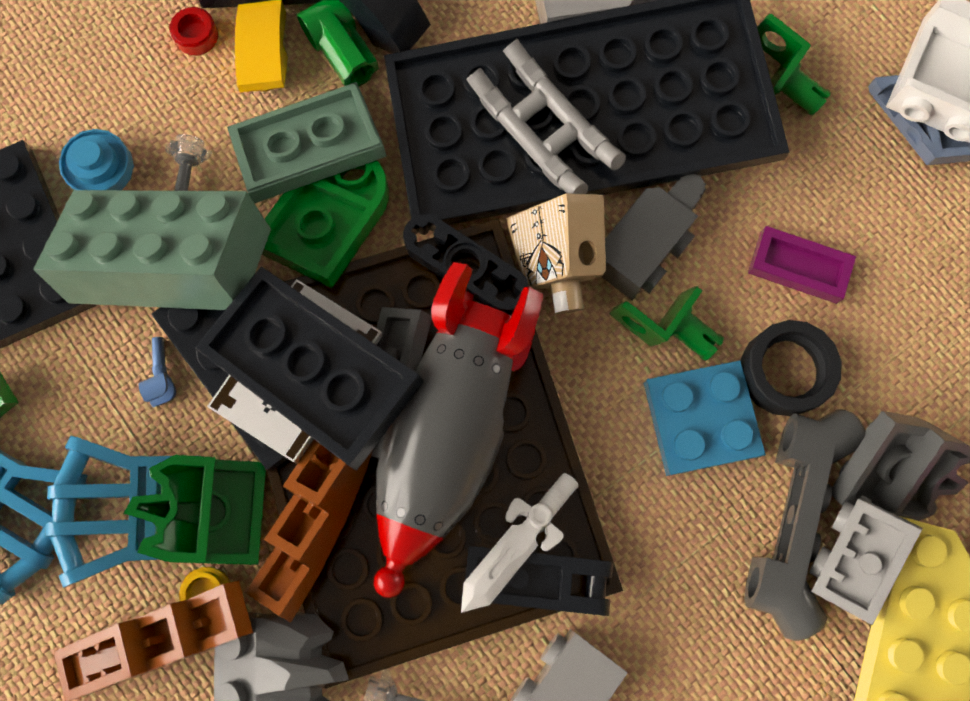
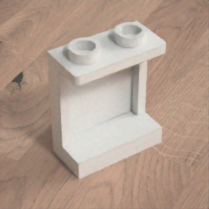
[886,0,970,143]

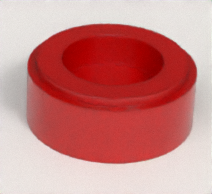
[169,7,219,56]

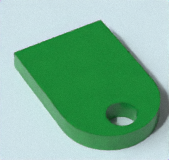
[262,160,389,288]

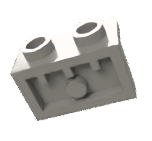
[809,495,923,625]

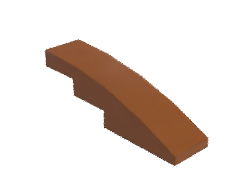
[245,440,373,623]
[54,580,253,701]

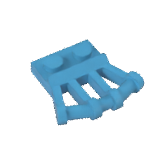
[45,436,172,588]
[0,450,88,605]

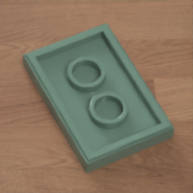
[227,82,387,203]

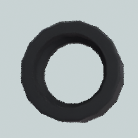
[741,320,842,416]

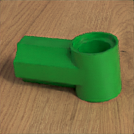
[296,0,379,86]

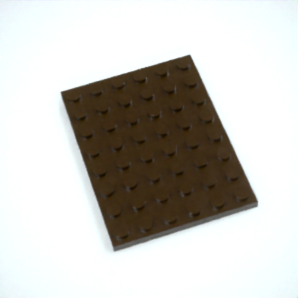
[267,218,623,689]

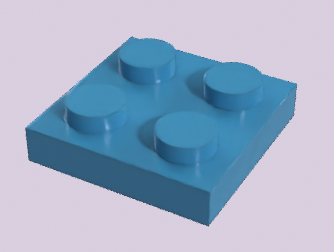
[643,361,766,476]

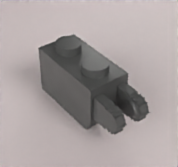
[601,174,706,301]

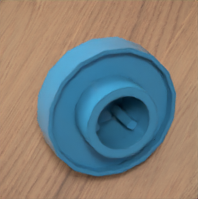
[59,129,134,190]

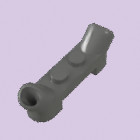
[744,409,866,641]

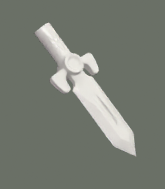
[461,473,578,613]

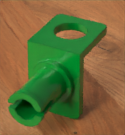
[757,14,831,116]
[609,286,724,361]

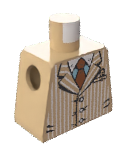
[507,193,606,314]

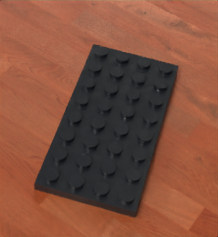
[384,0,790,225]

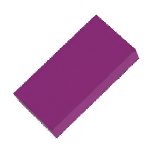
[748,226,856,304]

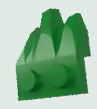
[123,455,266,565]

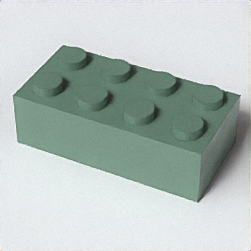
[33,190,271,310]

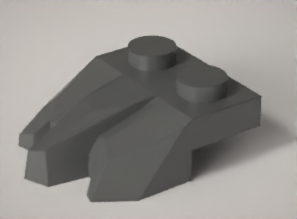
[832,411,970,521]
[214,612,349,701]

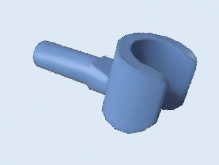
[138,337,176,407]

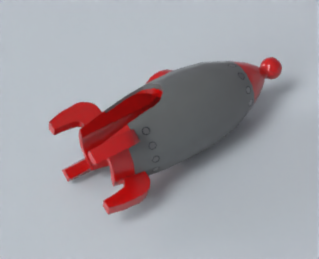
[373,262,543,598]

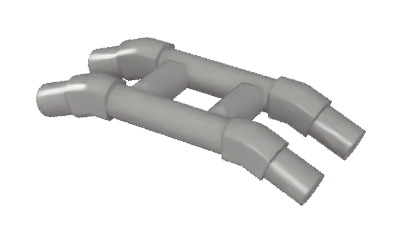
[466,39,626,194]

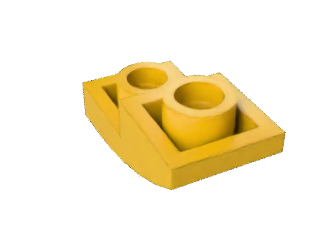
[235,0,288,93]

